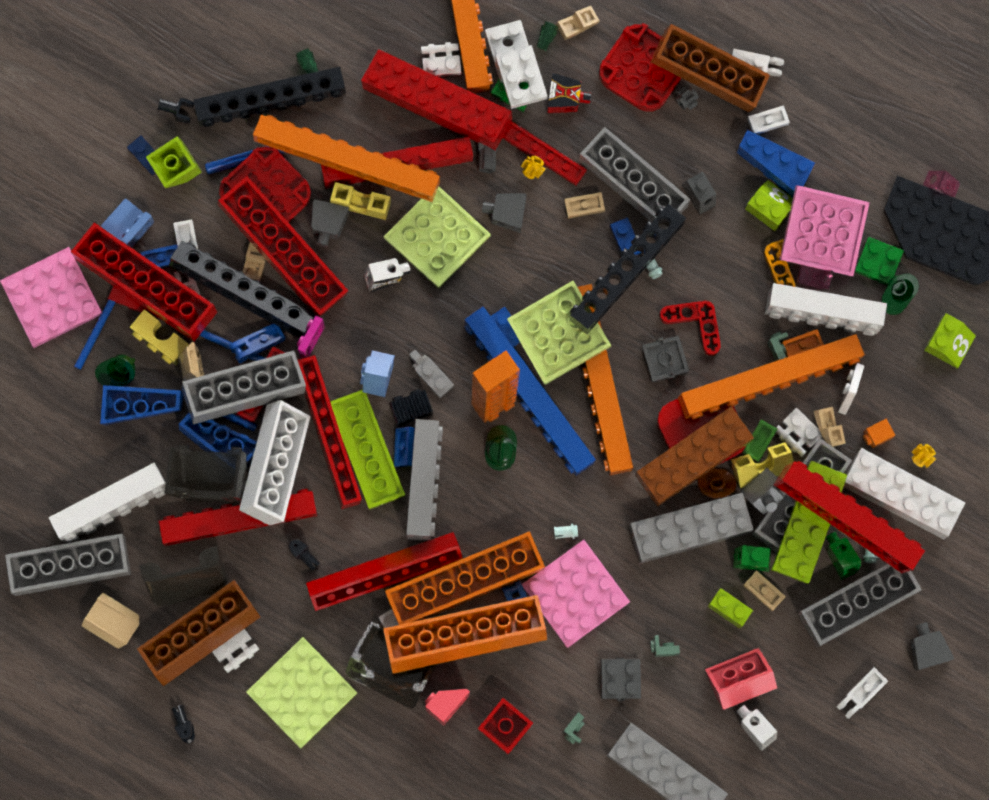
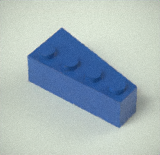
[737,130,815,198]
[100,385,183,425]
[179,413,257,478]

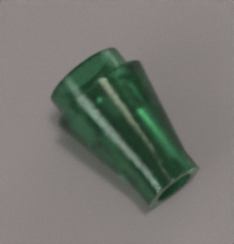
[537,21,559,51]
[296,48,319,74]

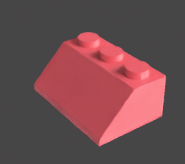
[705,648,777,710]
[425,689,470,726]

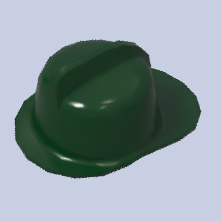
[881,273,919,315]
[95,354,136,387]
[485,425,517,471]

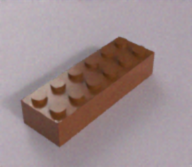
[650,24,770,112]
[635,406,754,507]
[137,580,260,686]

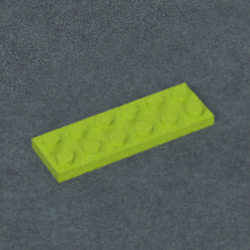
[330,390,405,510]
[771,461,847,584]

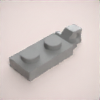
[409,350,454,398]

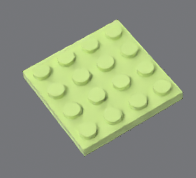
[384,187,491,289]
[507,281,612,385]
[246,637,357,749]

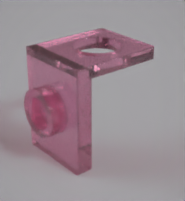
[923,171,960,198]
[797,265,833,289]

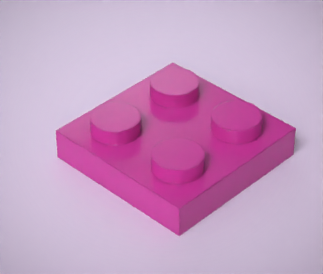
[297,316,325,358]

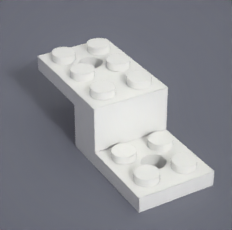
[485,20,548,109]

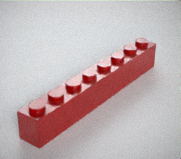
[321,137,473,189]
[297,355,362,510]
[159,489,318,546]
[306,532,463,611]

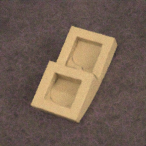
[556,6,599,40]
[242,242,266,282]
[814,407,845,447]

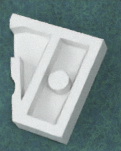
[838,363,864,415]

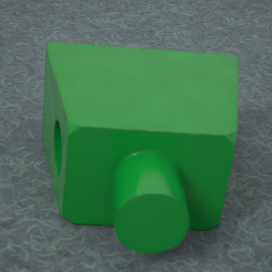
[826,532,862,581]
[733,545,771,572]

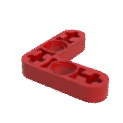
[659,301,721,356]

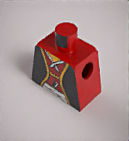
[547,73,591,113]

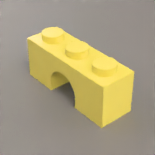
[330,182,391,220]
[130,310,189,366]
[731,442,793,488]

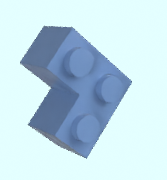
[360,351,395,397]

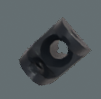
[157,98,194,123]
[288,540,320,571]
[171,705,195,744]

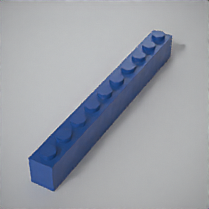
[464,306,596,476]

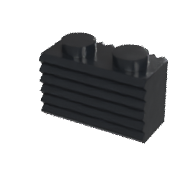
[389,389,433,427]

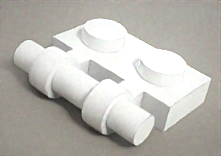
[421,42,461,77]
[776,408,822,457]
[213,629,259,673]

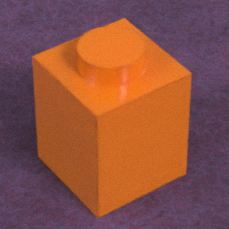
[863,418,895,449]

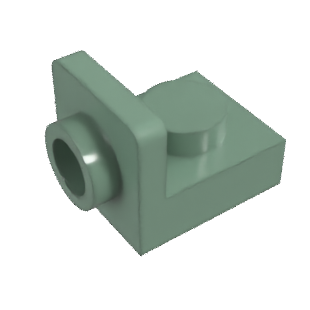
[767,332,788,361]
[650,635,680,657]
[563,712,585,744]

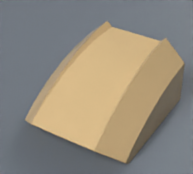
[178,342,204,381]
[82,593,139,648]

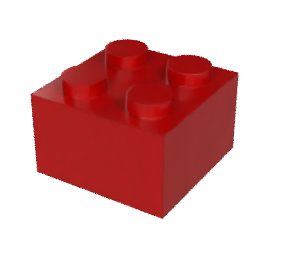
[478,698,533,755]

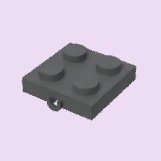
[642,336,689,383]
[600,657,641,701]

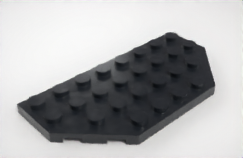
[883,175,989,286]

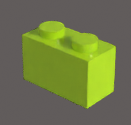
[707,588,753,629]

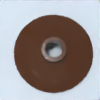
[698,468,736,499]

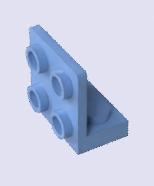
[101,199,154,248]

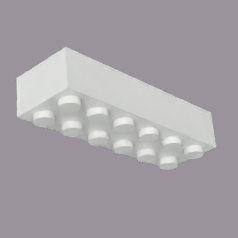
[765,283,887,336]
[239,400,310,525]
[843,448,965,540]
[48,463,169,543]

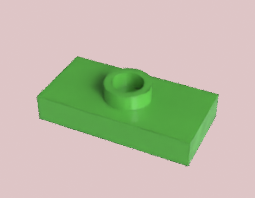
[742,419,778,462]

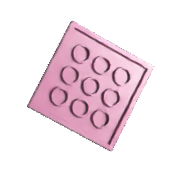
[779,185,870,276]
[0,247,102,348]
[522,540,630,648]

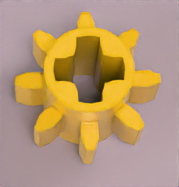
[521,156,545,179]
[912,444,936,468]

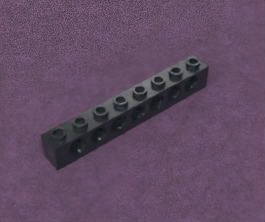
[193,67,346,127]
[569,204,686,334]
[169,241,315,339]

